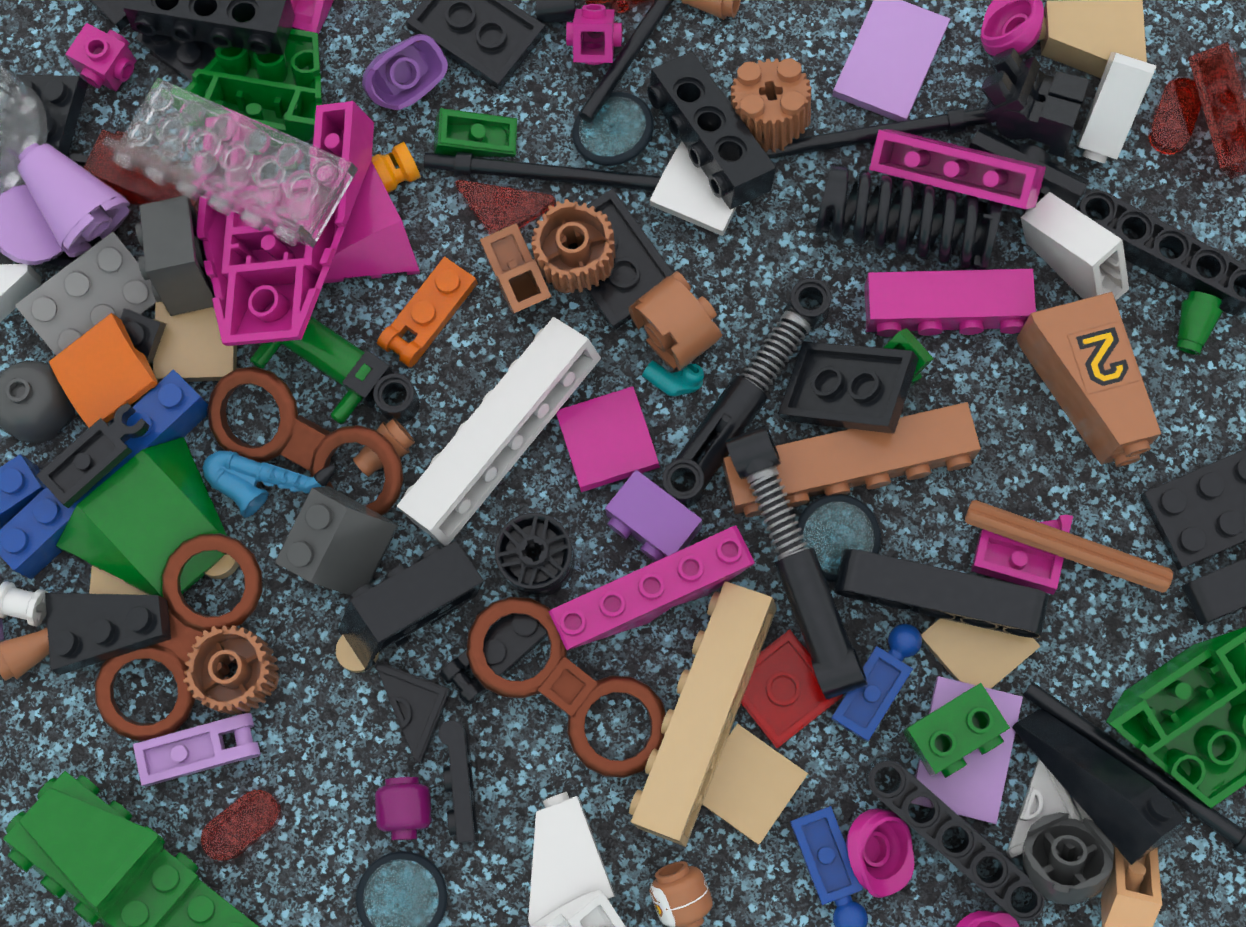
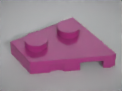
[971,515,1073,595]

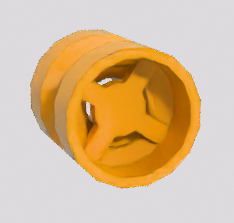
[371,142,421,193]

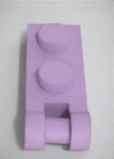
[133,713,261,787]

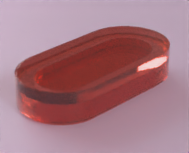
[1148,77,1204,155]
[201,790,281,861]

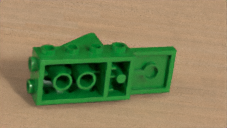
[3,771,259,927]

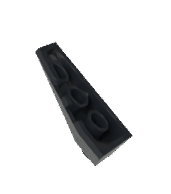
[1012,709,1186,865]

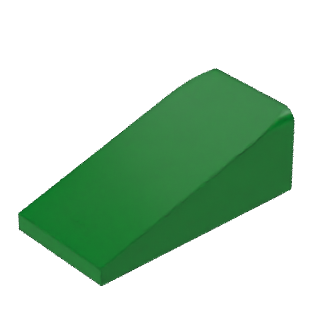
[434,108,517,157]

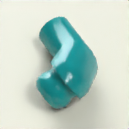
[642,360,704,397]

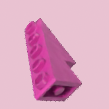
[548,525,755,650]

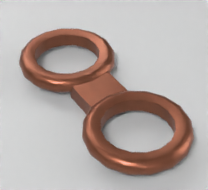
[207,366,404,515]
[95,533,263,741]
[466,597,666,778]

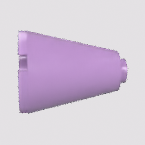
[17,143,130,257]

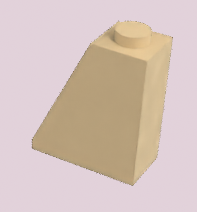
[1038,0,1147,78]

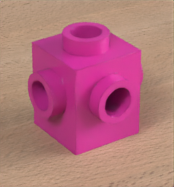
[566,4,622,65]
[65,23,137,92]

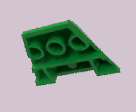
[169,21,322,151]
[56,437,227,598]
[1106,627,1246,808]

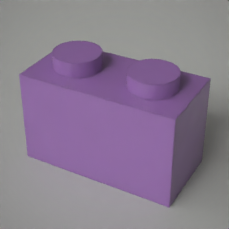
[605,470,702,562]

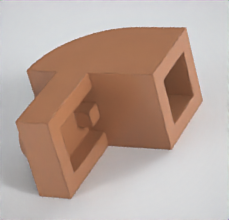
[479,223,552,314]

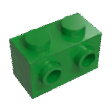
[902,683,1010,778]

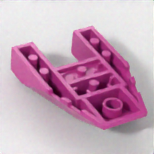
[196,101,374,346]

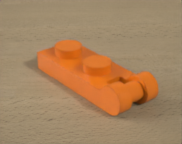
[377,256,478,368]

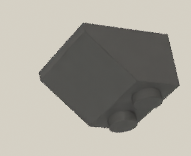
[275,486,399,595]

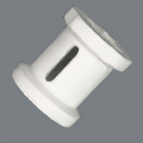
[0,581,48,627]

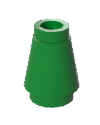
[1176,291,1223,355]

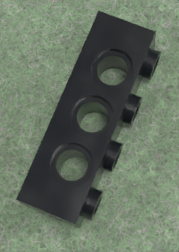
[123,0,295,55]
[647,51,776,210]

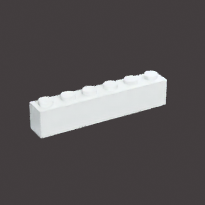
[397,317,601,546]

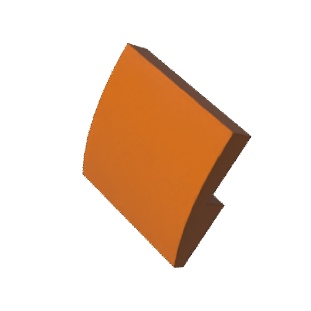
[49,313,158,428]

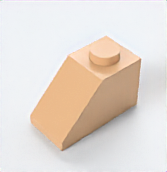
[1101,842,1162,927]

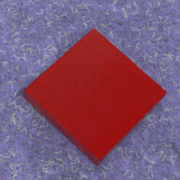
[741,629,843,750]

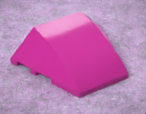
[302,161,420,283]

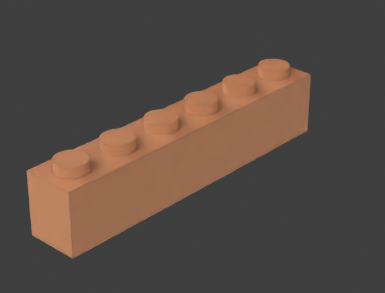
[723,402,981,517]

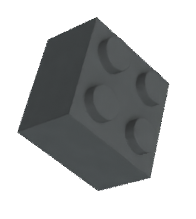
[135,195,215,316]

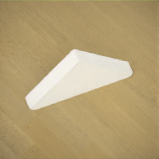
[1006,758,1083,858]

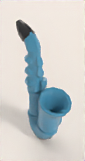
[202,450,337,518]

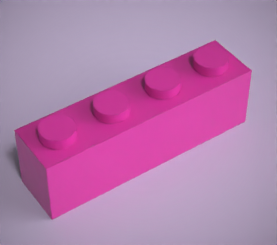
[869,129,1046,209]
[864,268,1036,337]

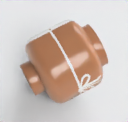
[649,861,713,927]

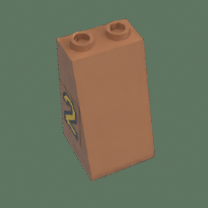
[1016,292,1161,467]

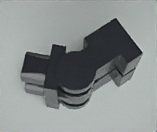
[981,48,1090,158]

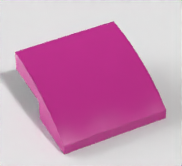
[556,386,660,492]

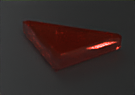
[454,179,556,235]

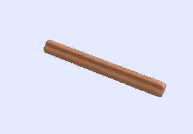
[965,500,1173,593]

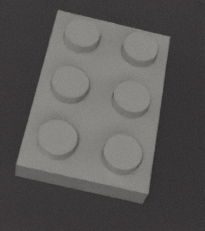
[15,232,157,355]

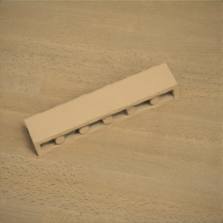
[629,581,777,847]

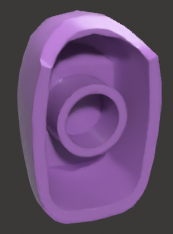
[362,34,448,110]

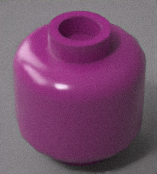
[375,777,432,841]

